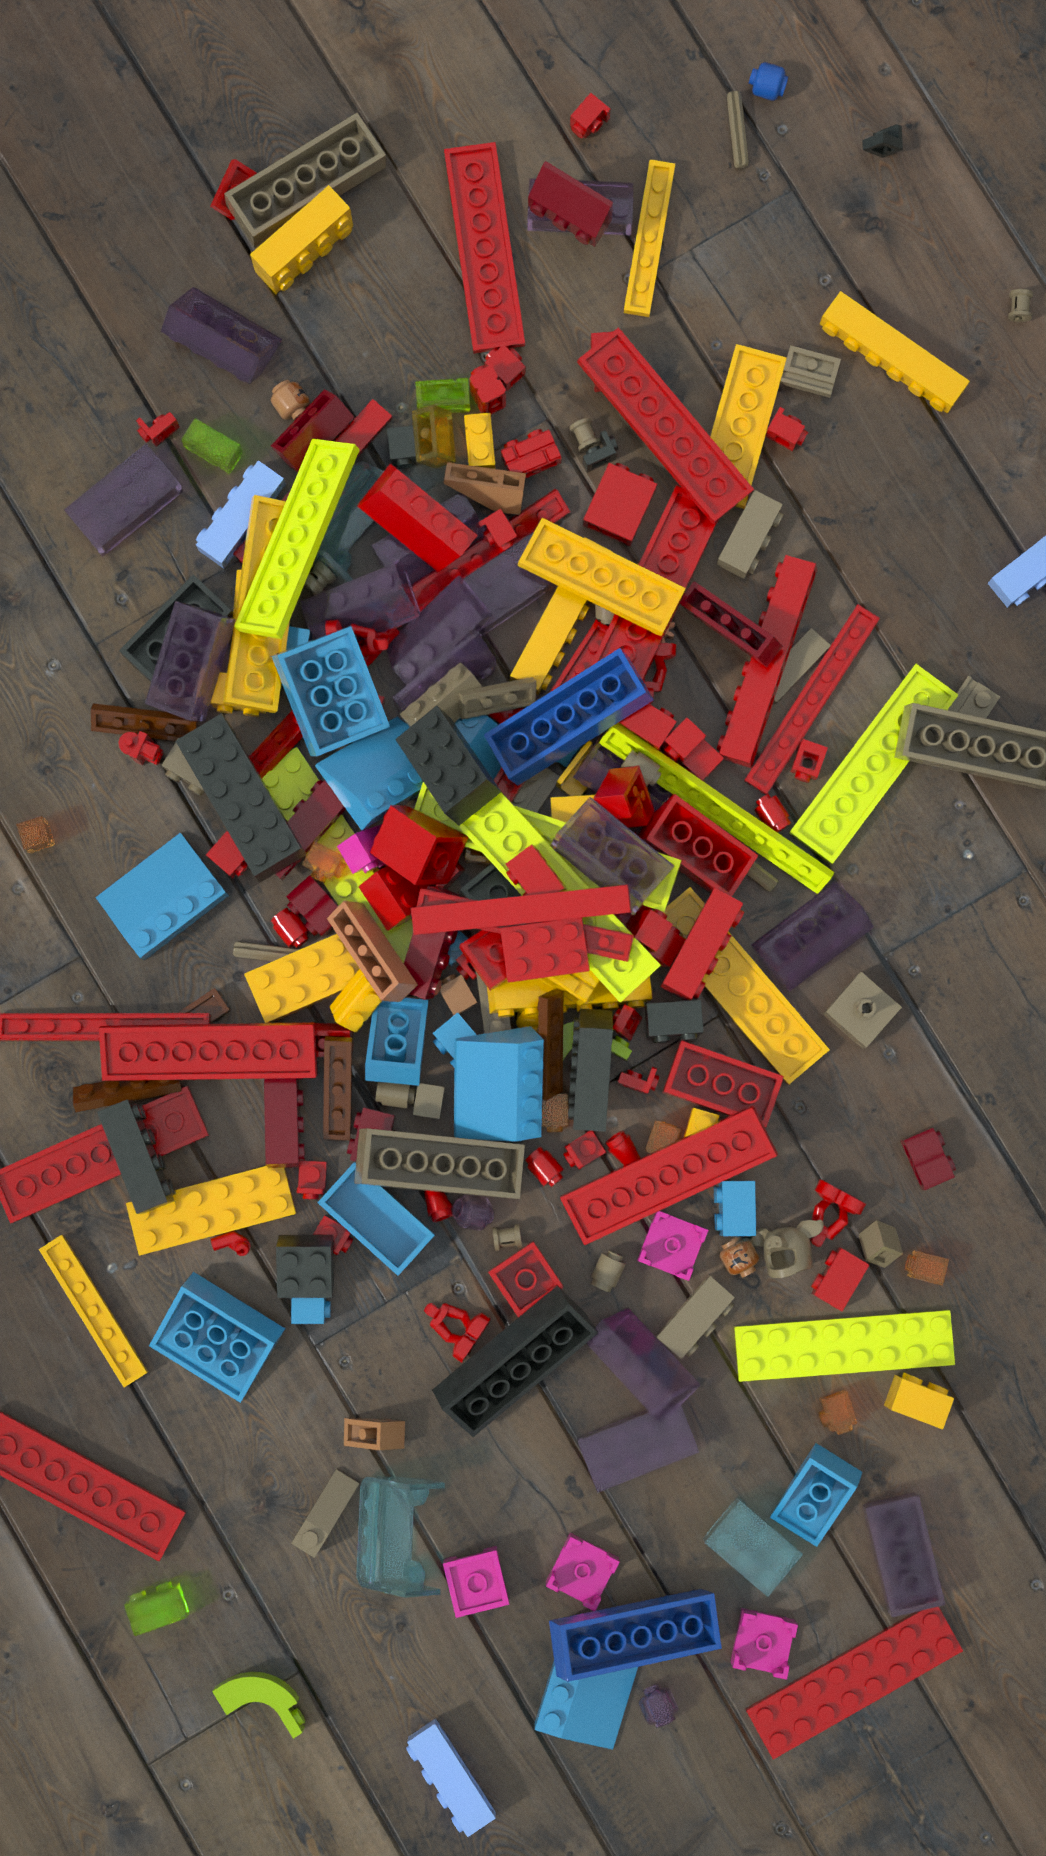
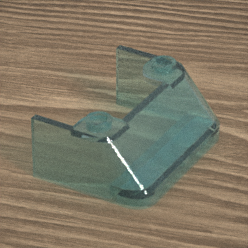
[315,461,384,583]
[356,1476,445,1598]

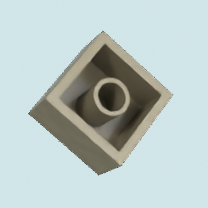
[823,972,902,1049]

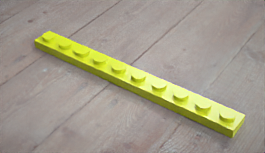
[599,723,834,894]

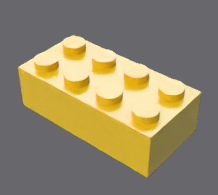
[250,185,353,294]
[244,934,360,1023]

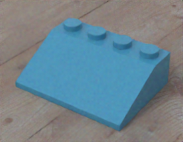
[271,626,390,756]
[315,716,423,831]
[96,833,229,960]
[454,1026,544,1141]
[149,1272,285,1403]
[535,1662,638,1750]

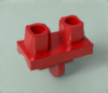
[118,731,164,766]

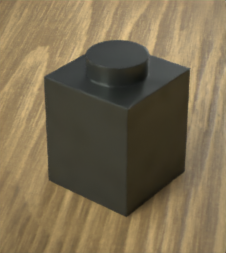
[387,425,418,469]

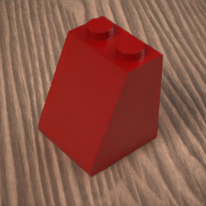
[370,805,469,885]

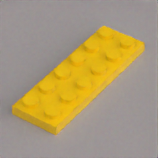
[710,344,787,509]
[518,518,686,636]
[126,1166,297,1256]

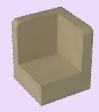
[413,1083,444,1119]
[859,1220,903,1268]

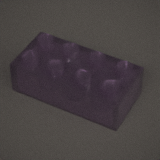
[64,443,183,557]
[445,532,557,640]
[577,1398,699,1493]
[862,1492,945,1617]

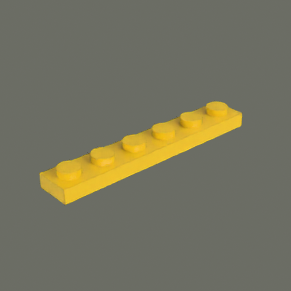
[624,160,675,317]
[39,1235,148,1387]

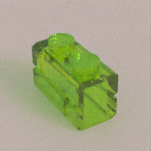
[415,378,470,415]
[181,418,243,474]
[124,1581,189,1636]

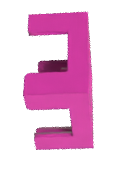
[637,1211,708,1281]
[546,1533,620,1611]
[443,1546,509,1618]
[730,1608,798,1680]

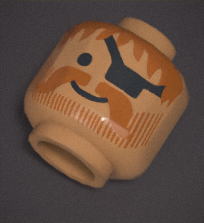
[271,380,310,421]
[719,1236,760,1278]

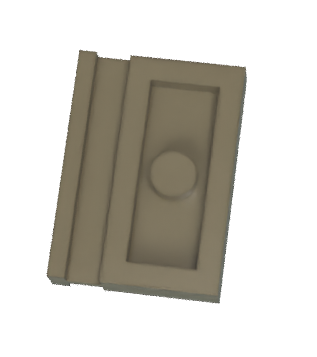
[780,345,841,398]
[948,676,1000,719]
[512,768,560,813]

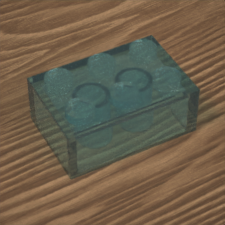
[703,1497,803,1597]

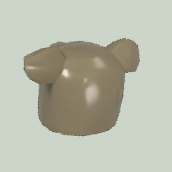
[750,1220,824,1278]

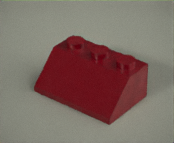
[528,161,613,247]

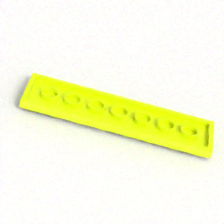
[234,439,360,639]
[789,664,958,865]
[734,1310,955,1382]

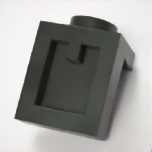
[862,124,903,158]
[583,430,618,473]

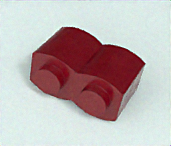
[286,875,338,937]
[900,1128,956,1190]

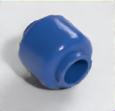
[748,62,789,101]

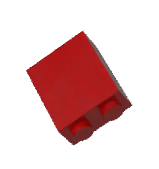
[583,463,657,547]

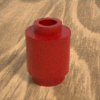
[754,794,791,833]
[271,908,310,948]
[525,1147,564,1187]

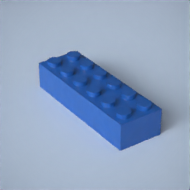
[484,648,654,786]
[549,1589,722,1682]

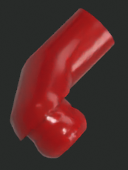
[210,1231,251,1256]

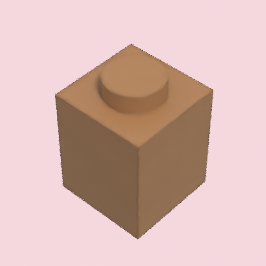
[440,974,478,1016]

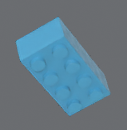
[318,1162,436,1276]

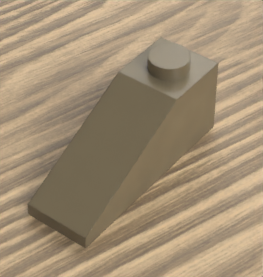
[291,1469,359,1558]

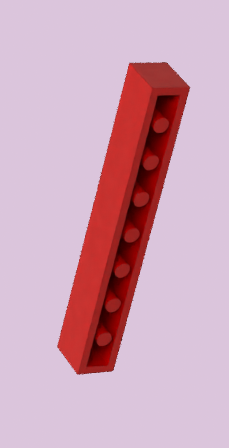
[717,555,817,768]

